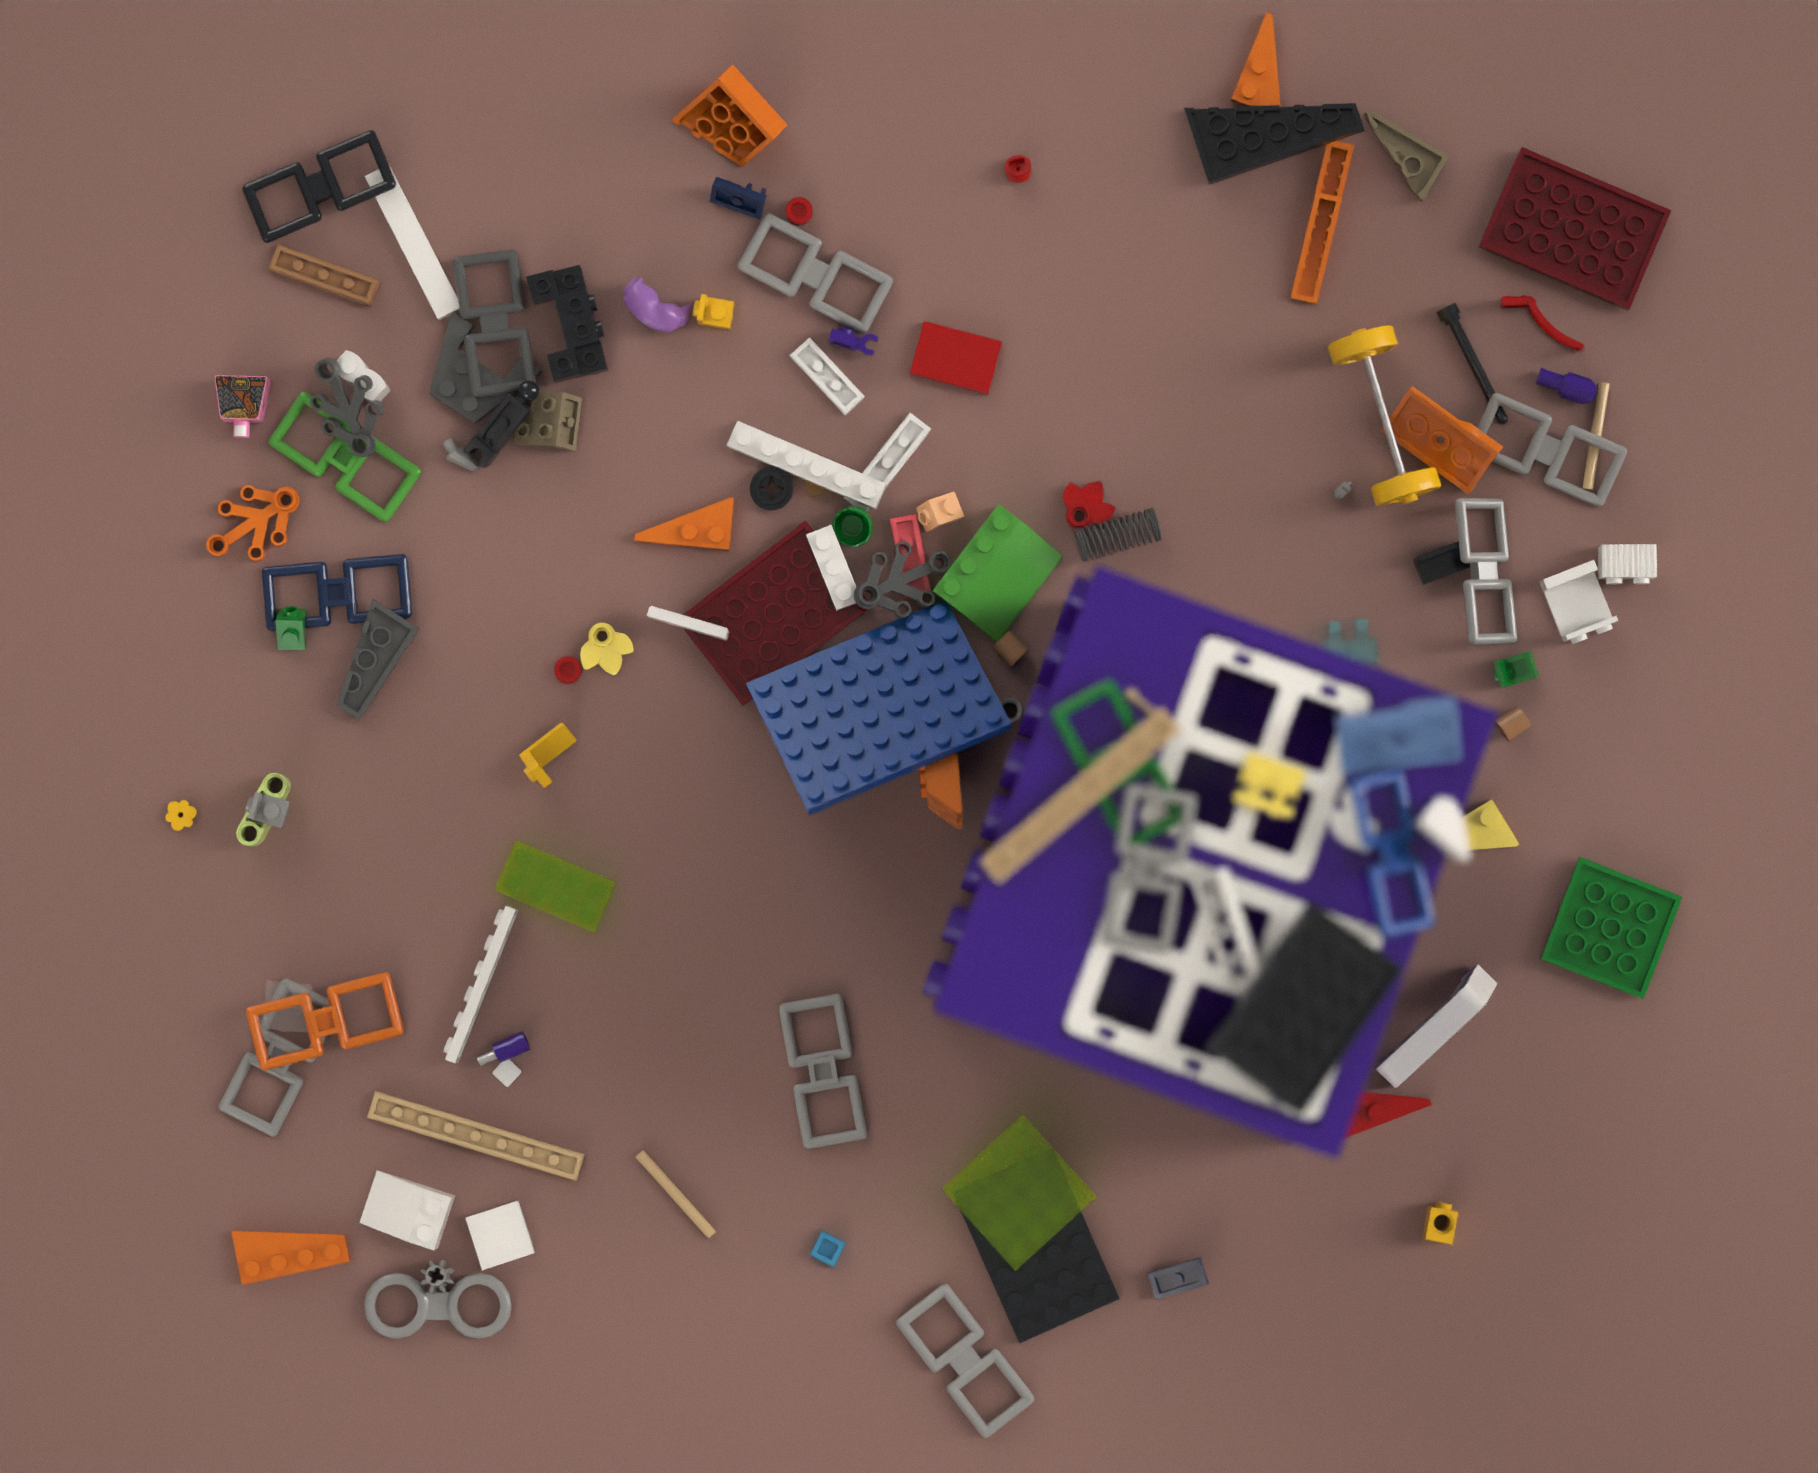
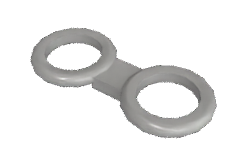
[364,1273,512,1339]

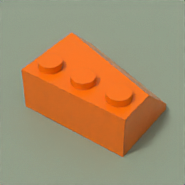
[671,64,787,167]
[919,753,963,830]

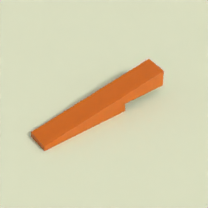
[1290,141,1354,304]

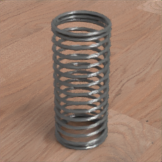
[1074,507,1162,562]

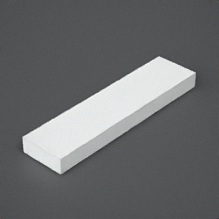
[843,413,931,512]

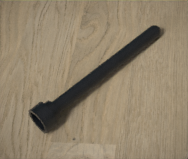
[1436,303,1508,424]

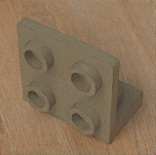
[514,391,582,451]

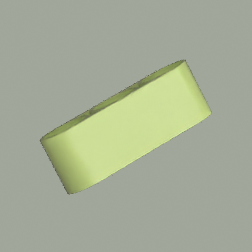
[236,773,291,847]

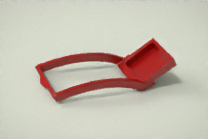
[1501,295,1585,352]

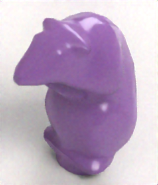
[622,277,693,333]

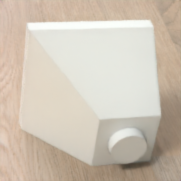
[1413,796,1470,863]

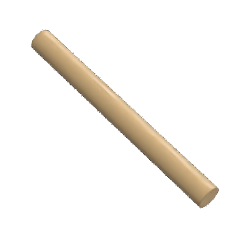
[1582,382,1610,491]
[635,1150,716,1239]

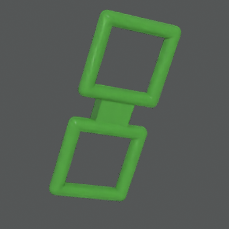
[268,391,421,522]

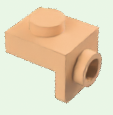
[916,492,965,532]

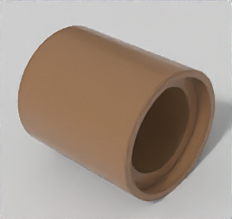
[993,631,1029,667]
[1495,706,1531,741]

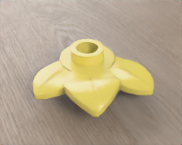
[580,623,634,675]

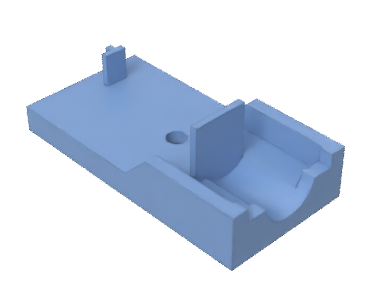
[1336,696,1462,774]

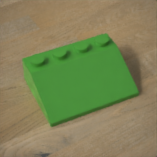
[933,504,1063,642]

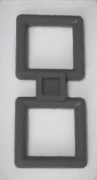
[453,250,536,397]

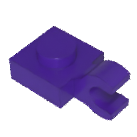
[829,327,878,356]

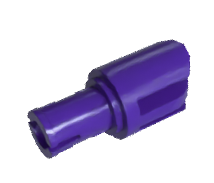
[1536,368,1596,404]

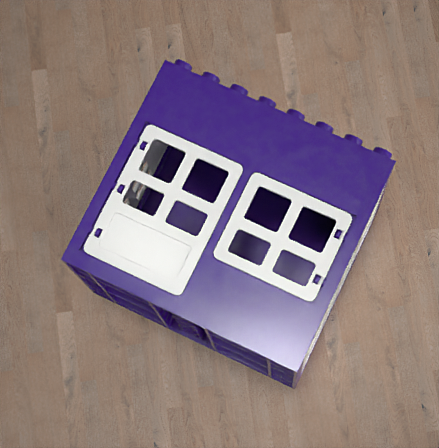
[923,565,1498,1160]

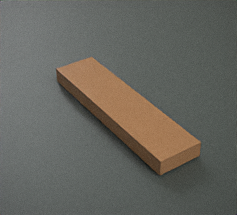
[268,244,380,307]

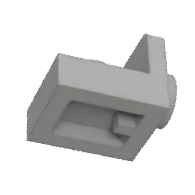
[246,792,291,828]

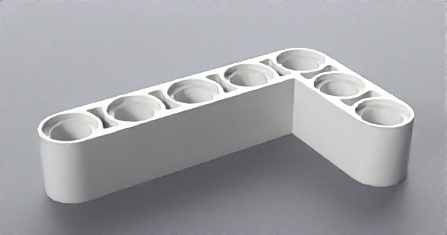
[1375,964,1497,1088]

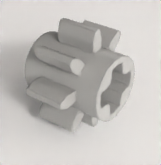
[421,1260,455,1294]

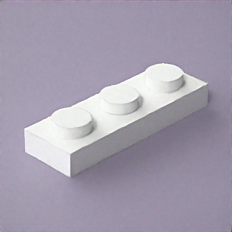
[806,525,856,611]

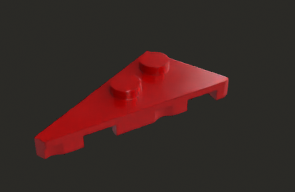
[1345,1092,1431,1138]

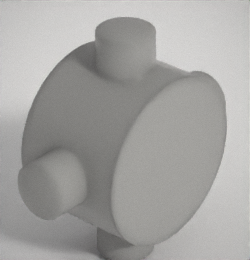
[1333,481,1353,500]

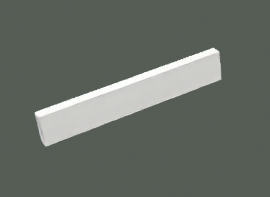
[365,165,459,320]

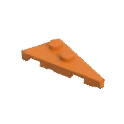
[1231,12,1281,107]
[634,497,735,551]

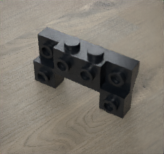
[526,265,608,383]

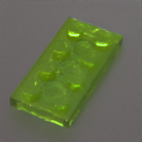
[494,840,617,933]

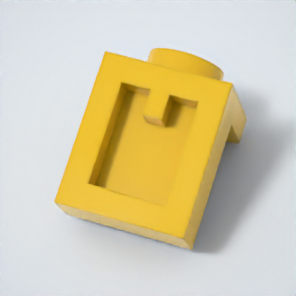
[693,294,735,330]

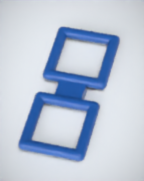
[1349,770,1434,937]

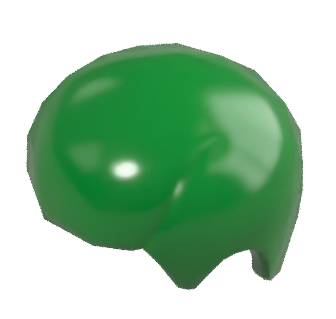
[832,506,874,548]

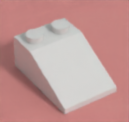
[360,1170,455,1250]

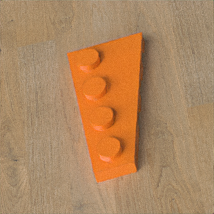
[231,1230,351,1285]

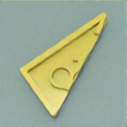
[1463,799,1519,850]

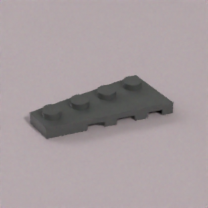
[337,599,420,720]

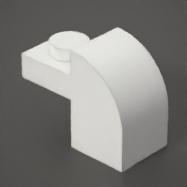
[1329,788,1378,853]

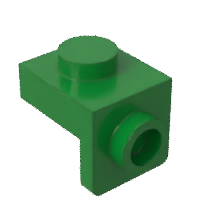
[275,606,307,650]
[1493,651,1539,688]

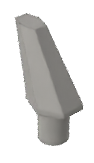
[442,438,482,471]

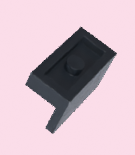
[1413,541,1470,585]

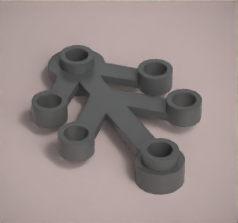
[310,357,384,457]
[854,541,951,619]

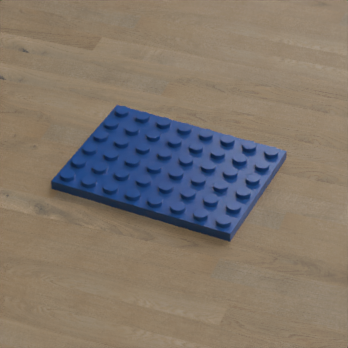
[746,600,1012,815]

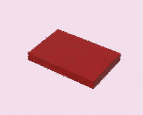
[910,321,1002,395]

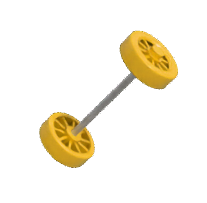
[1328,325,1442,507]

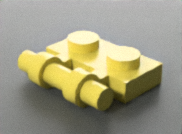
[1233,753,1306,819]

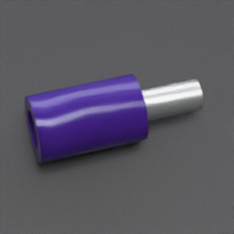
[477,1031,531,1066]

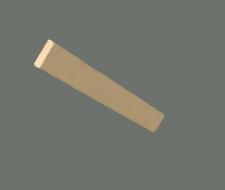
[980,707,1181,884]
[367,1091,585,1181]

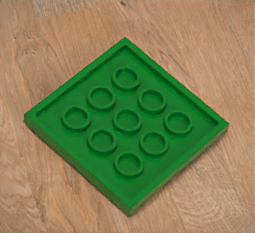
[1540,857,1682,999]

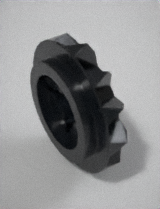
[750,467,793,511]

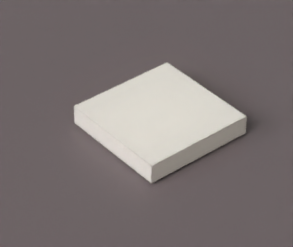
[466,1200,535,1270]

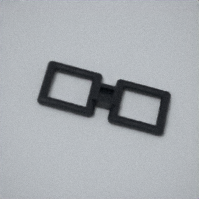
[242,130,396,243]

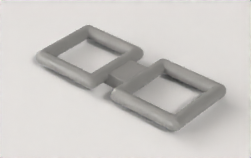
[738,213,893,334]
[1477,393,1627,507]
[1455,498,1518,645]
[1101,784,1197,953]
[219,978,330,1136]
[779,993,868,1149]
[896,1284,1035,1438]

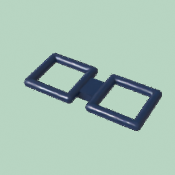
[262,554,412,631]

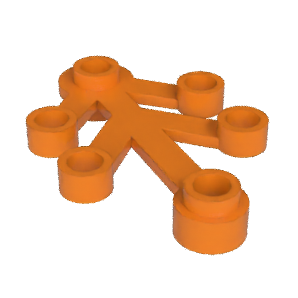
[206,485,300,562]

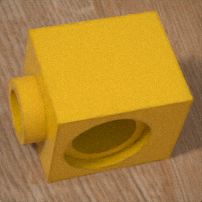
[1422,1201,1458,1245]

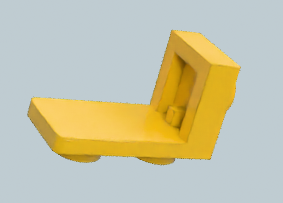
[519,722,576,788]

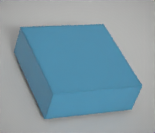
[810,1230,846,1267]

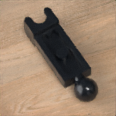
[464,380,539,468]

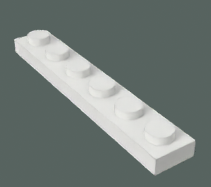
[727,421,887,510]
[443,906,518,1063]

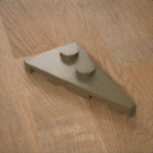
[1363,108,1449,202]

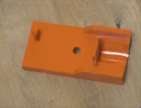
[1380,386,1503,494]

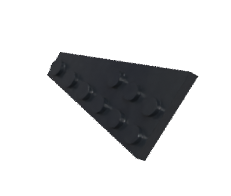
[1184,103,1364,185]

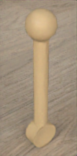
[1125,689,1156,715]

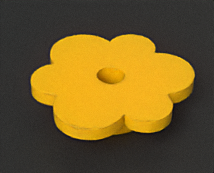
[165,800,197,831]

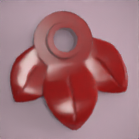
[1063,481,1116,529]

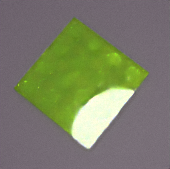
[941,1114,1097,1271]

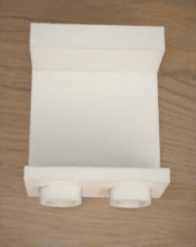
[1539,560,1618,645]

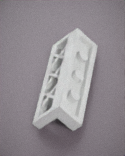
[1191,867,1260,992]

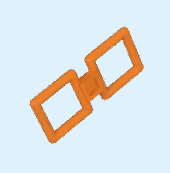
[246,972,404,1070]

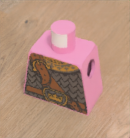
[215,375,271,438]

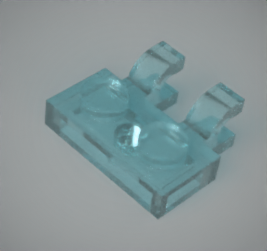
[1321,619,1378,665]

